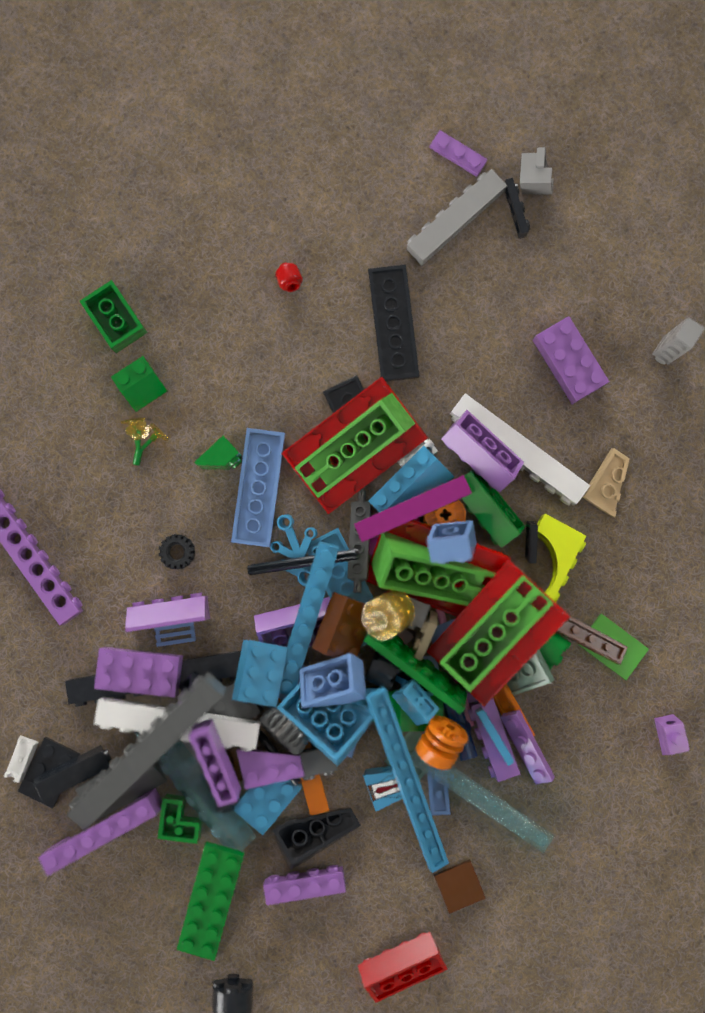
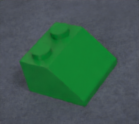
[111,356,168,412]
[194,436,243,470]

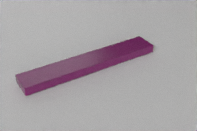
[354,475,472,543]

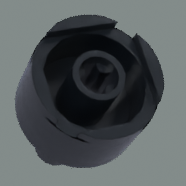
[364,651,400,691]
[212,974,253,1013]

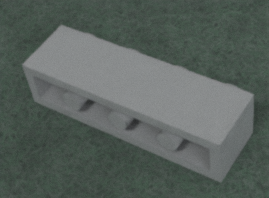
[652,317,705,365]

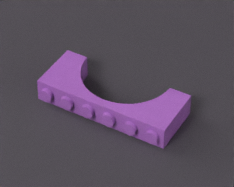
[38,788,162,876]

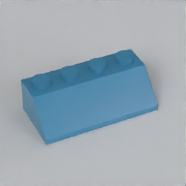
[369,446,454,512]

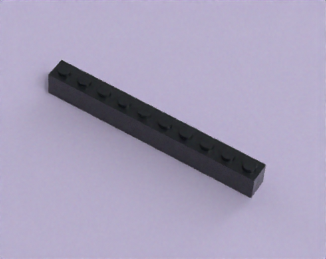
[65,650,241,707]

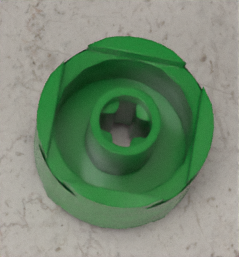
[539,632,571,670]

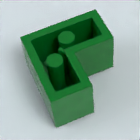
[157,794,203,844]

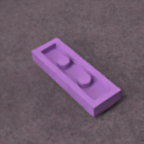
[429,130,488,177]

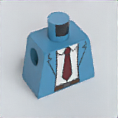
[363,766,402,811]

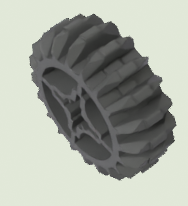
[259,707,308,755]

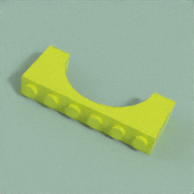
[537,514,586,602]

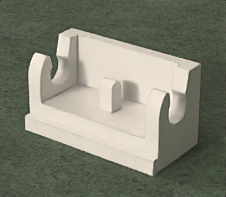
[4,735,39,783]

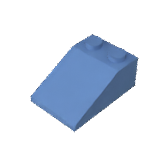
[299,653,366,708]

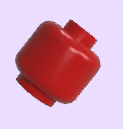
[275,262,303,292]

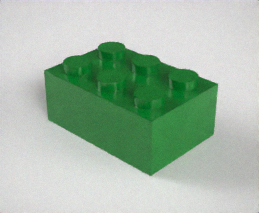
[80,280,148,353]

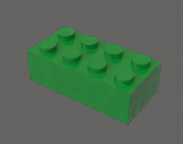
[462,470,526,548]

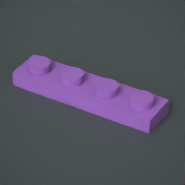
[500,710,555,784]

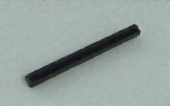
[247,549,359,575]

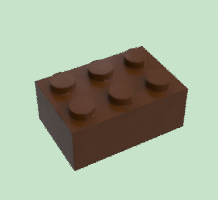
[312,592,376,658]

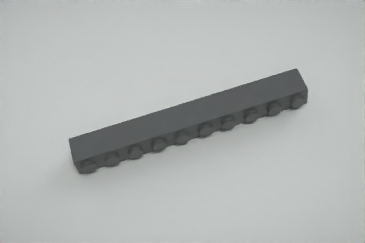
[67,672,226,830]

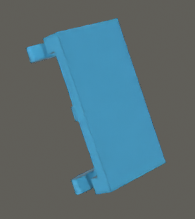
[391,679,439,725]

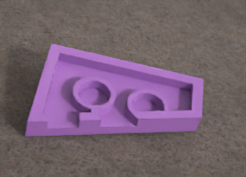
[237,748,305,790]

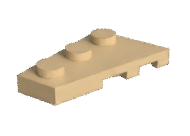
[582,448,630,518]

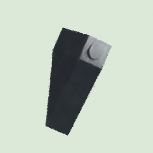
[272,808,361,870]

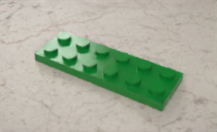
[364,621,468,714]
[176,841,245,961]

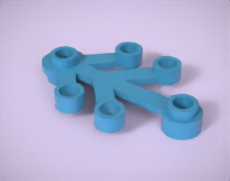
[270,514,318,586]

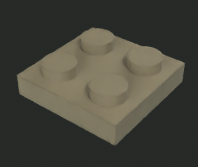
[413,610,438,660]

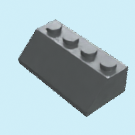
[75,761,168,820]

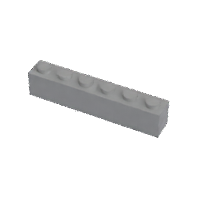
[407,169,507,266]

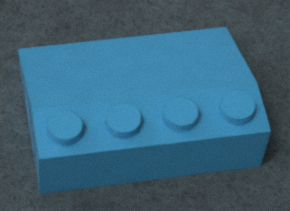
[277,683,374,766]

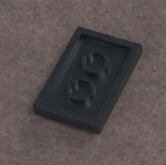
[18,737,80,809]

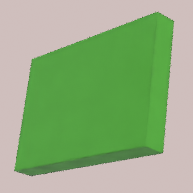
[578,614,649,680]

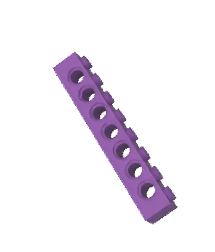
[0,489,83,625]

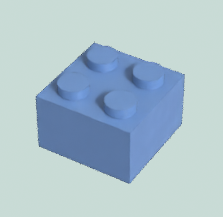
[427,521,476,564]

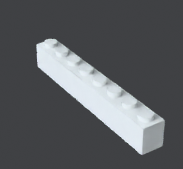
[450,393,590,506]
[94,697,260,751]

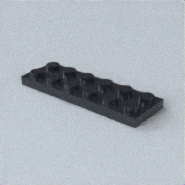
[368,264,420,382]

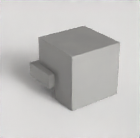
[520,147,554,195]

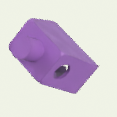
[654,714,689,755]

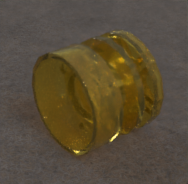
[361,590,415,640]

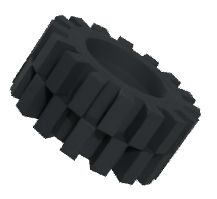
[158,534,195,569]

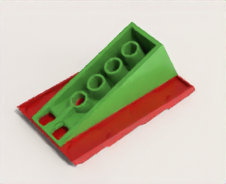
[281,377,428,514]
[366,519,511,617]
[426,560,570,707]

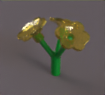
[121,417,169,465]

